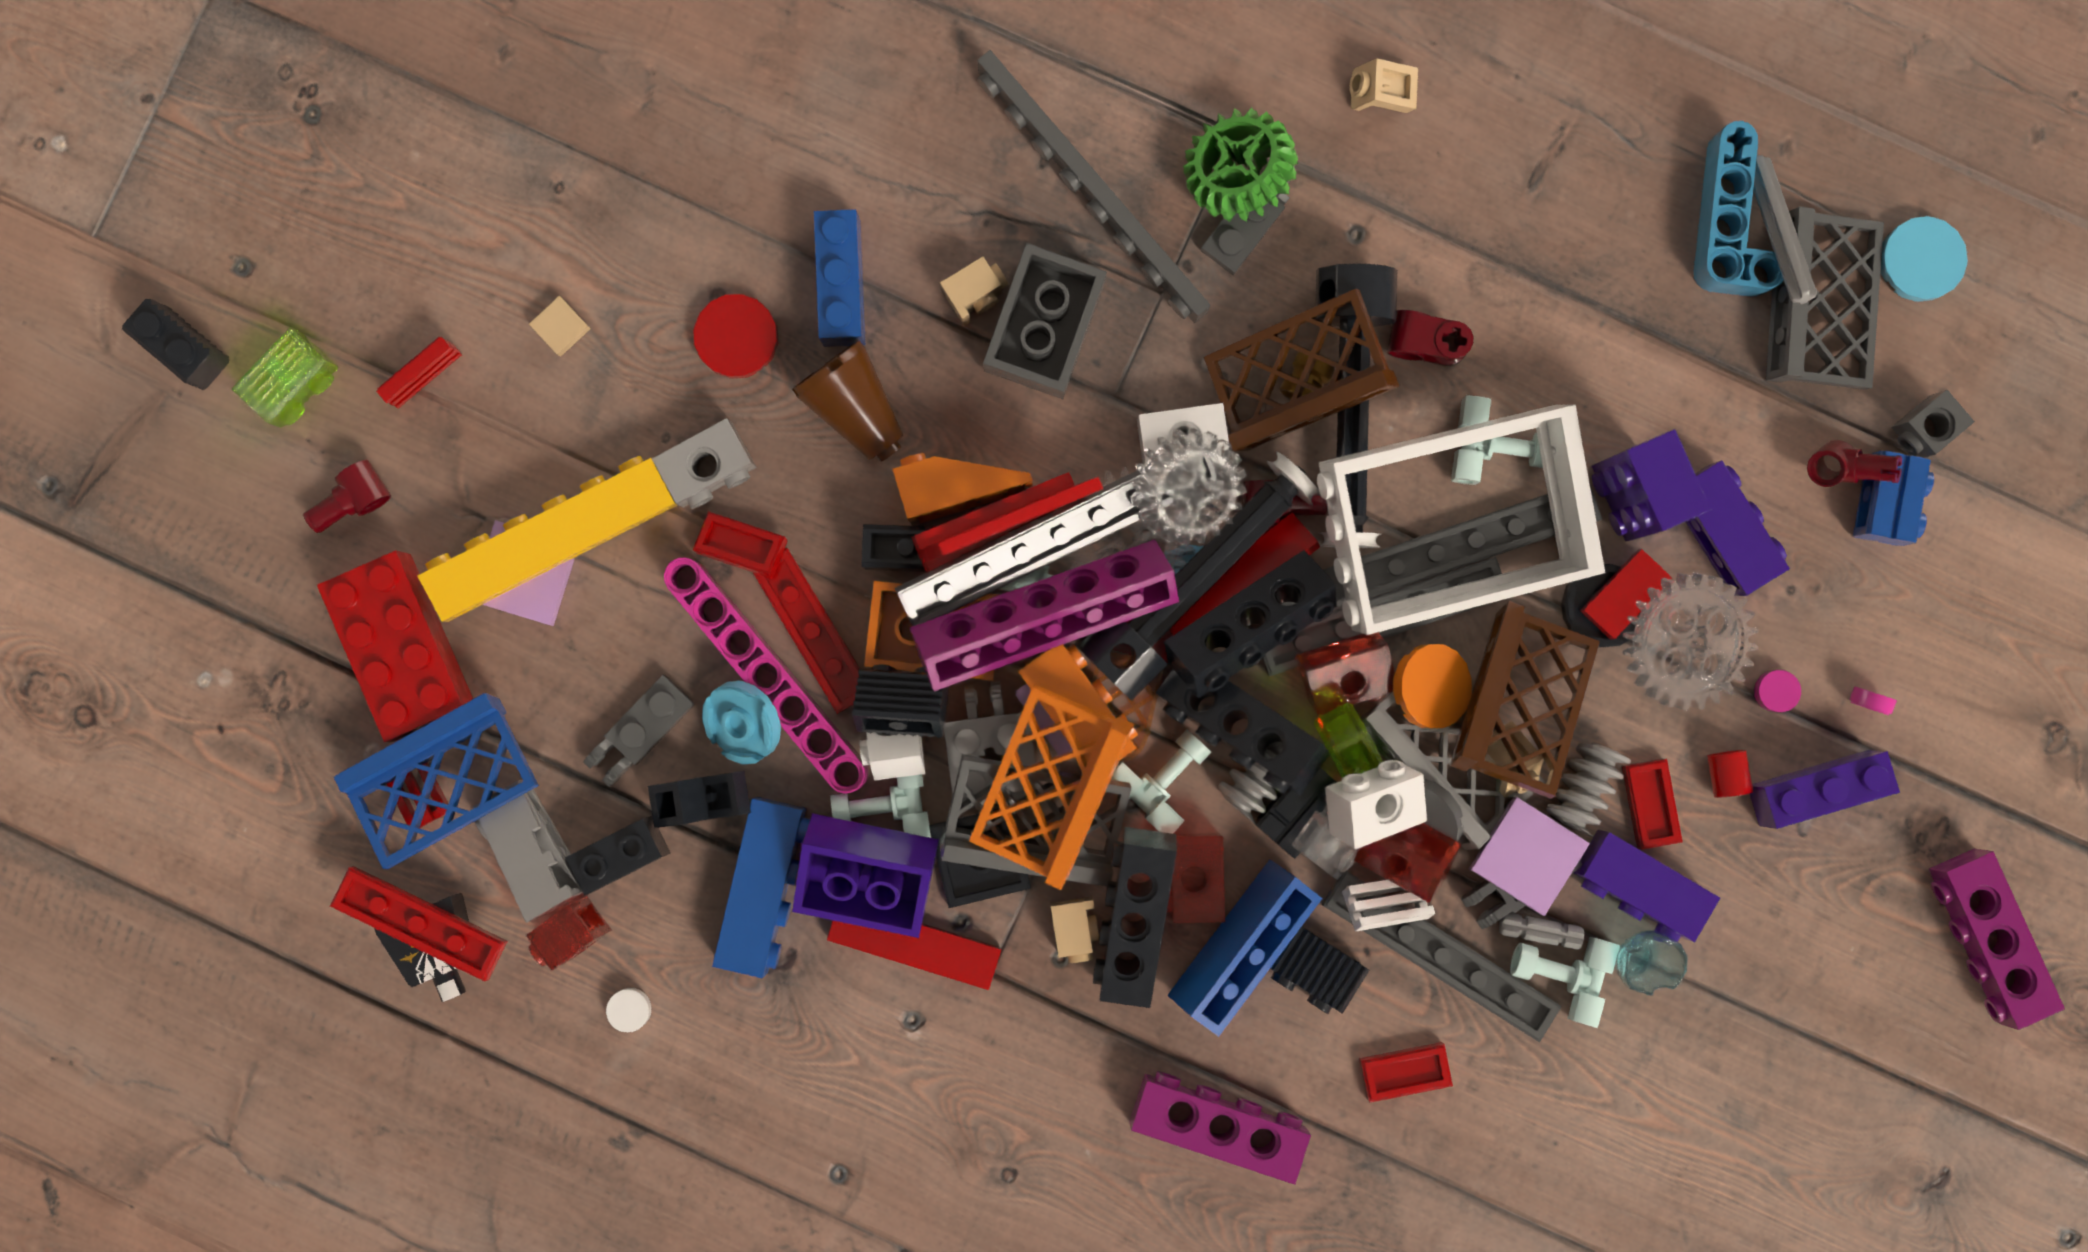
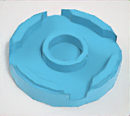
[1880,216,1968,302]
[702,680,781,764]

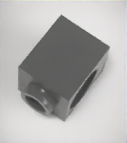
[1891,389,1975,458]

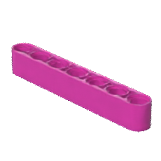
[664,557,869,794]

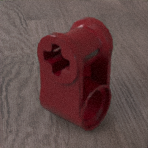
[1387,310,1474,366]

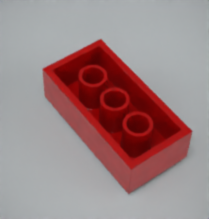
[317,550,473,742]

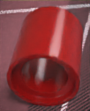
[1707,750,1753,798]

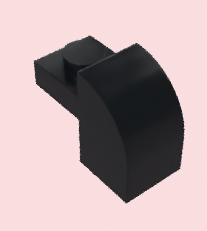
[648,771,751,828]

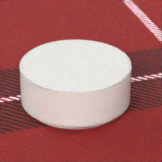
[606,988,651,1032]

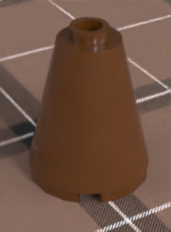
[792,340,903,462]

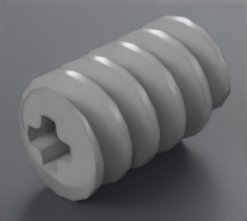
[1218,742,1283,824]
[1546,742,1631,837]

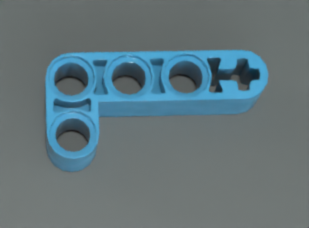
[1694,121,1784,297]

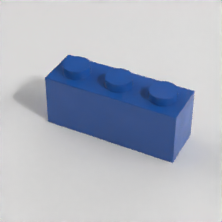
[814,209,866,347]

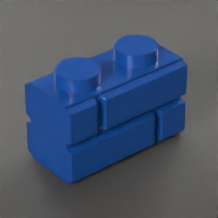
[1853,451,1934,546]

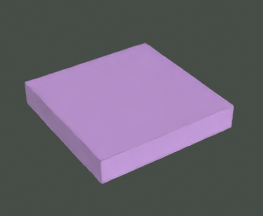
[483,520,575,626]
[1469,797,1590,916]

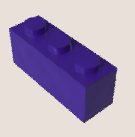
[1686,460,1790,598]
[1749,750,1900,829]
[1573,830,1720,943]

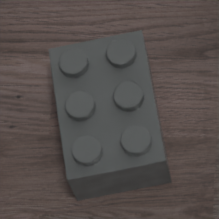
[983,243,1107,399]

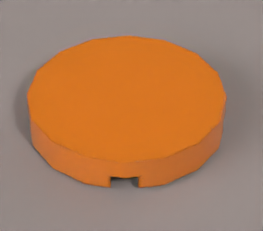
[1393,644,1472,728]

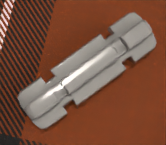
[1499,913,1584,949]

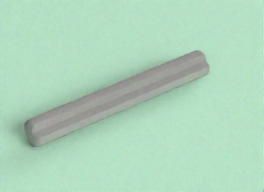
[1753,155,1817,304]

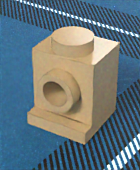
[940,256,1009,326]
[1051,896,1099,963]

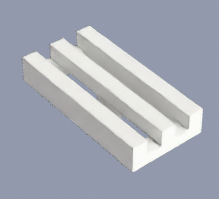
[1342,874,1435,932]

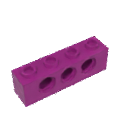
[1929,848,2065,1030]
[1129,1071,1311,1185]

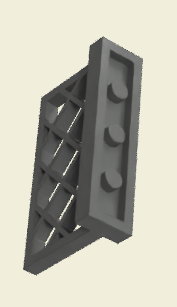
[1766,207,1884,390]
[939,755,1132,887]

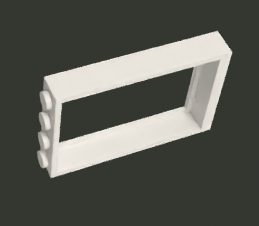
[1317,405,1605,635]

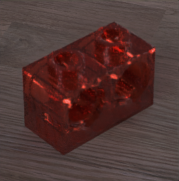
[526,896,612,971]

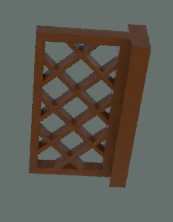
[1204,289,1400,451]
[1449,601,1600,799]

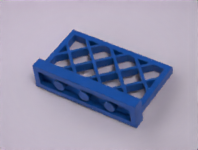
[334,693,539,869]

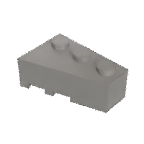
[473,780,583,923]

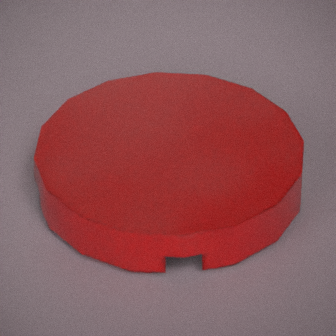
[693,294,778,379]

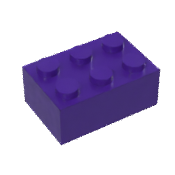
[1591,429,1711,542]
[792,813,939,938]

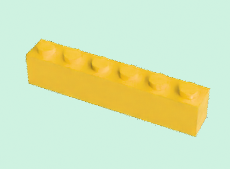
[417,456,677,622]

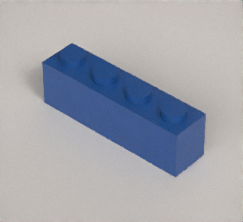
[712,797,810,978]
[1167,859,1323,1036]

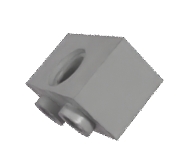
[652,418,757,509]

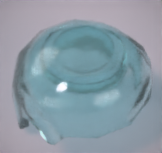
[1617,930,1688,996]

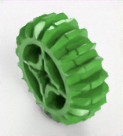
[1183,107,1298,222]

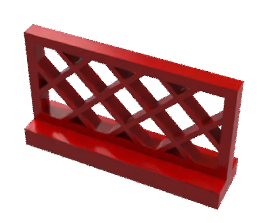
[911,472,1103,573]

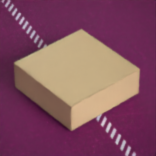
[529,296,591,357]

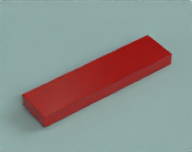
[1169,513,1320,635]
[753,548,860,714]
[330,866,508,982]
[827,920,1002,990]

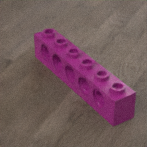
[910,539,1179,691]

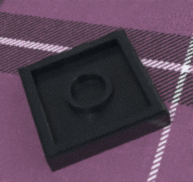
[929,808,1031,908]

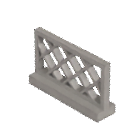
[1354,690,1545,850]

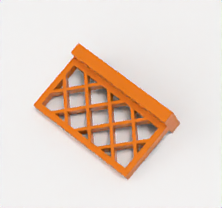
[969,684,1134,890]

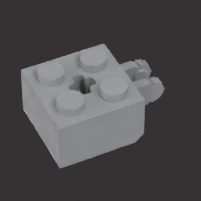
[944,681,1037,805]

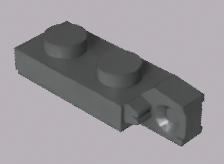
[1200,181,1290,276]

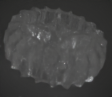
[1130,428,1248,546]

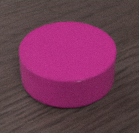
[1754,670,1801,712]
[1849,686,1897,715]

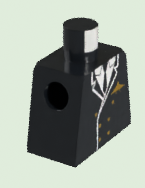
[374,893,469,1002]

